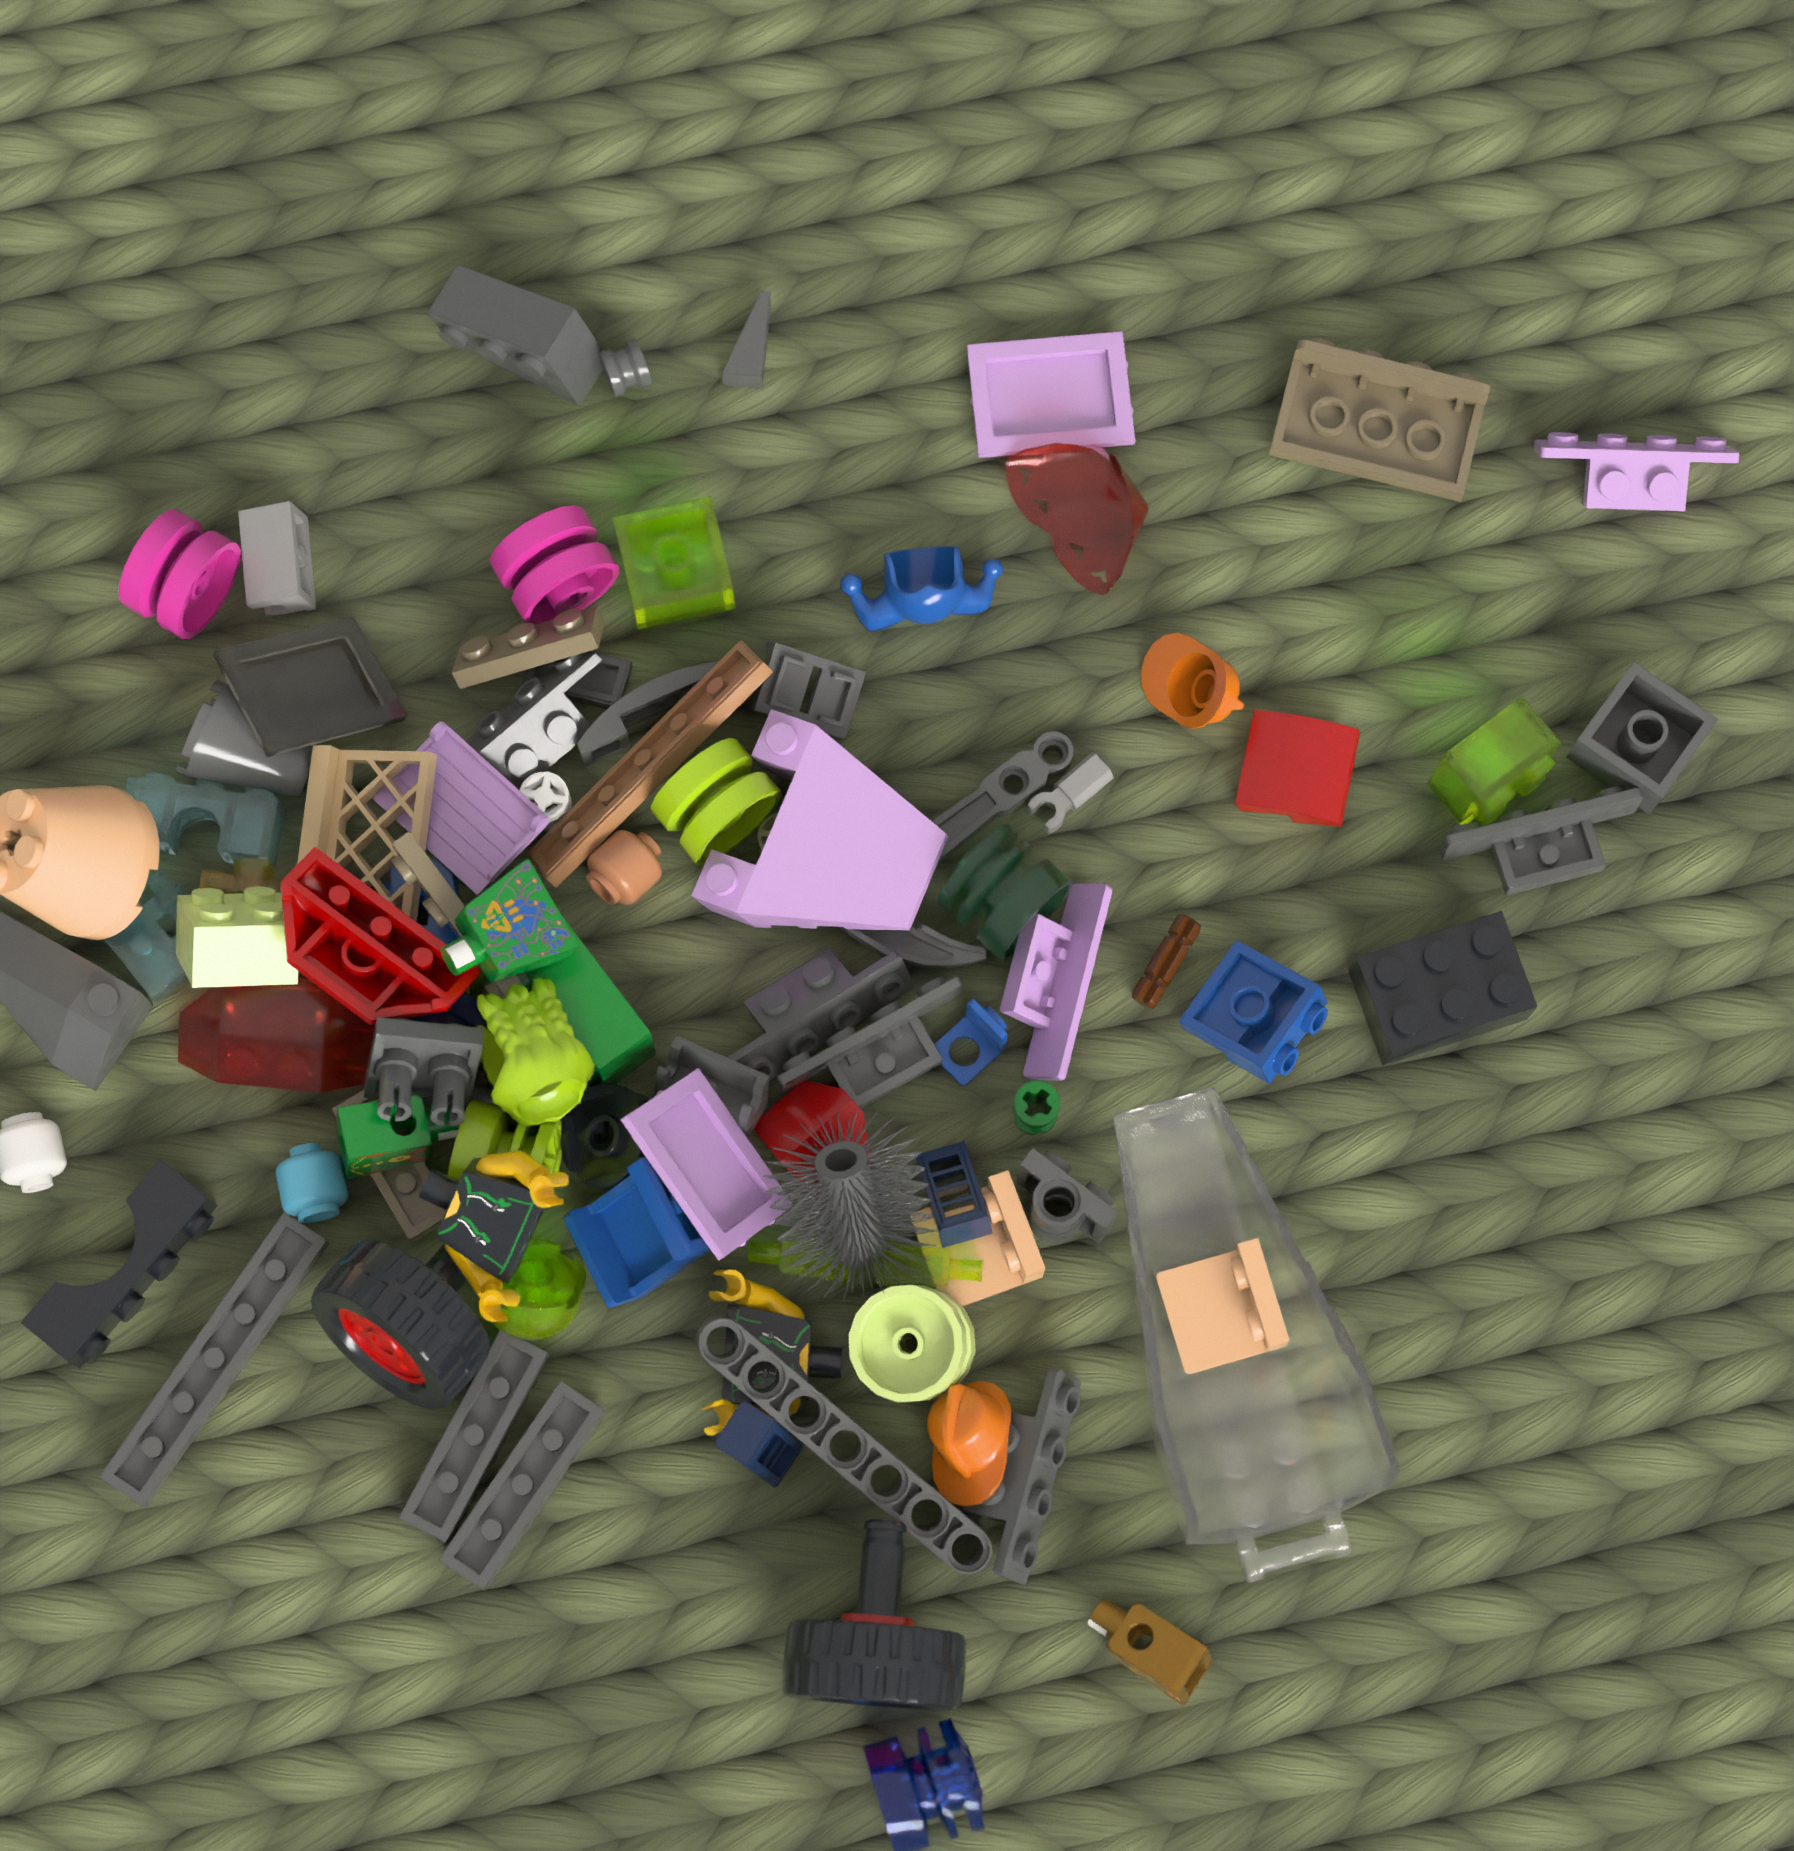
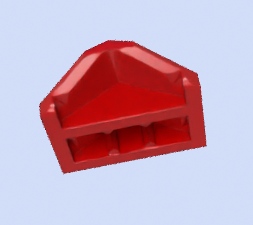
[754,1080,871,1198]

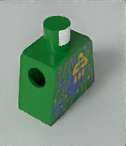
[441,859,579,983]

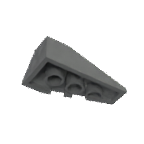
[0,911,153,1091]

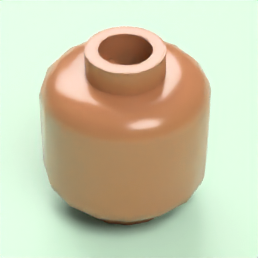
[586,830,662,905]

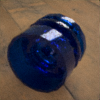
[863,1718,985,1851]

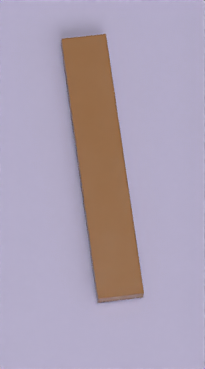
[526,640,773,888]

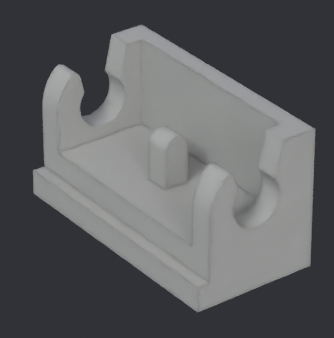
[238,501,316,616]

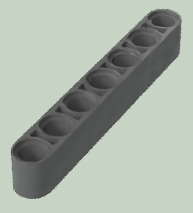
[696,1314,992,1575]

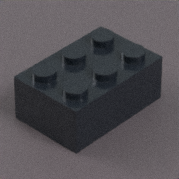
[1349,911,1538,1066]

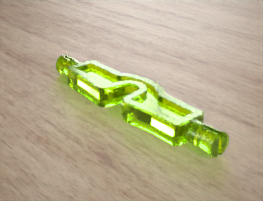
[748,1235,984,1287]

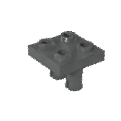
[364,1017,484,1126]

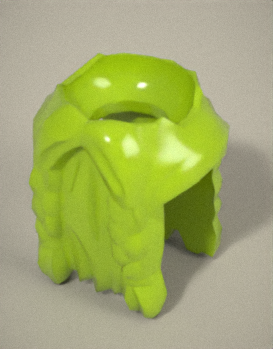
[477,977,595,1126]

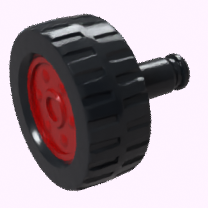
[311,1240,490,1409]
[782,1519,966,1710]

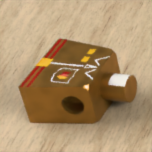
[1088,1598,1213,1707]

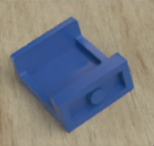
[563,1157,711,1308]

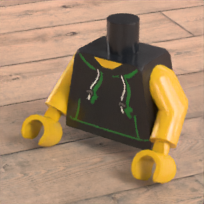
[419,1151,569,1322]
[702,1269,842,1436]

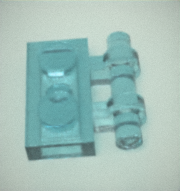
[105,871,188,1002]

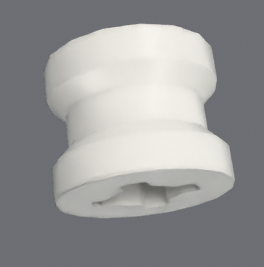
[519,772,572,831]

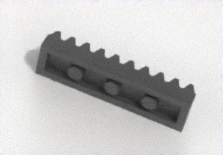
[399,1328,549,1544]
[439,1381,606,1591]

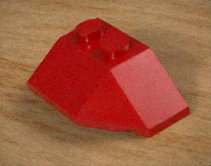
[280,847,481,1025]

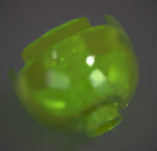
[490,1238,587,1341]

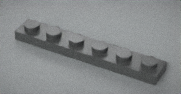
[99,1212,330,1508]

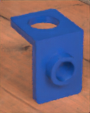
[934,998,1008,1086]

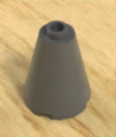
[176,680,313,798]

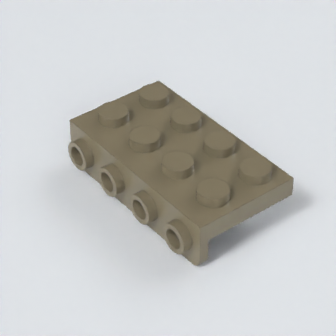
[1269,338,1490,502]

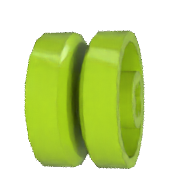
[650,738,782,865]

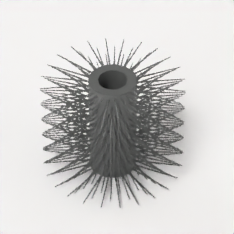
[763,1109,937,1301]

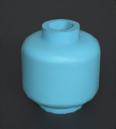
[275,1143,349,1224]

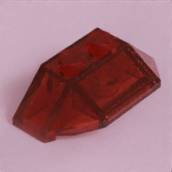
[178,978,376,1093]

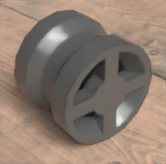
[598,339,652,398]

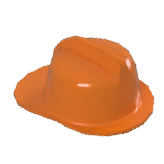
[1141,632,1245,729]
[927,1381,1011,1507]

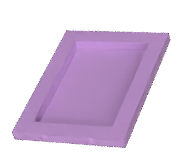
[967,331,1135,458]
[621,1068,793,1261]

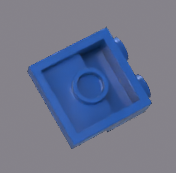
[1179,940,1328,1084]

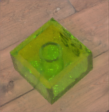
[613,496,735,630]
[1427,696,1561,826]

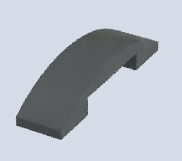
[577,662,758,767]

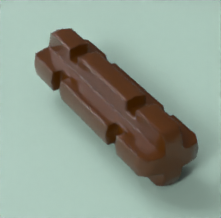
[1132,914,1201,1009]

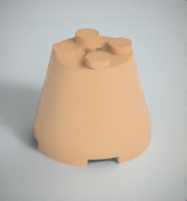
[0,785,160,940]

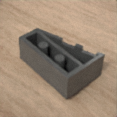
[428,265,603,407]

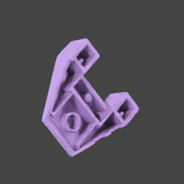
[691,709,949,930]

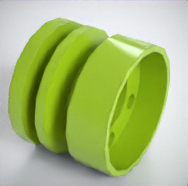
[448,1099,562,1189]

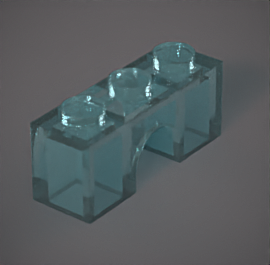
[125,772,287,870]

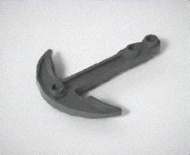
[841,731,1074,969]

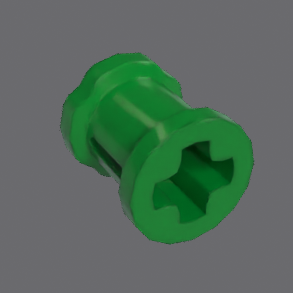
[1012,1081,1060,1135]

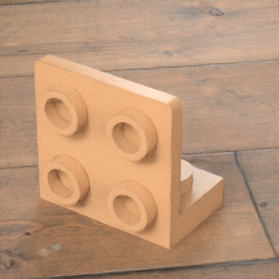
[910,1170,1046,1306]
[1156,1238,1290,1375]

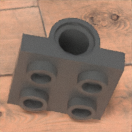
[1016,1148,1118,1245]

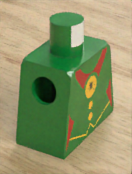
[336,1095,459,1180]

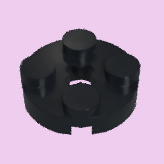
[560,1084,649,1190]

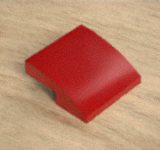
[1235,710,1360,827]

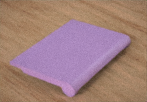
[372,721,550,896]

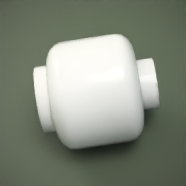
[0,1112,67,1193]

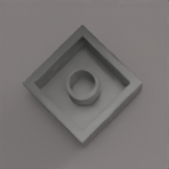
[1566,662,1719,815]

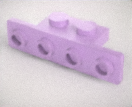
[1534,432,1739,511]
[999,883,1113,1081]

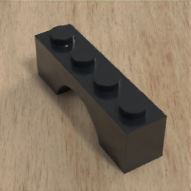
[21,1159,217,1368]

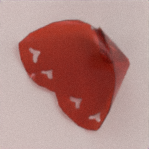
[1006,443,1149,595]

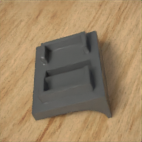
[751,641,866,739]

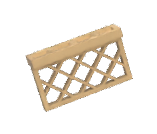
[297,745,437,922]

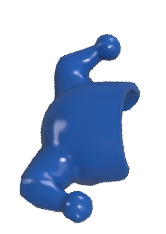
[840,546,1003,632]

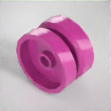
[489,505,620,625]
[119,509,241,639]

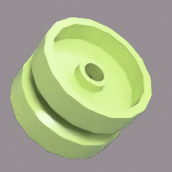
[848,1285,976,1402]

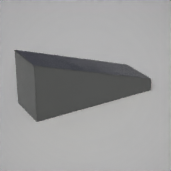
[722,291,771,389]

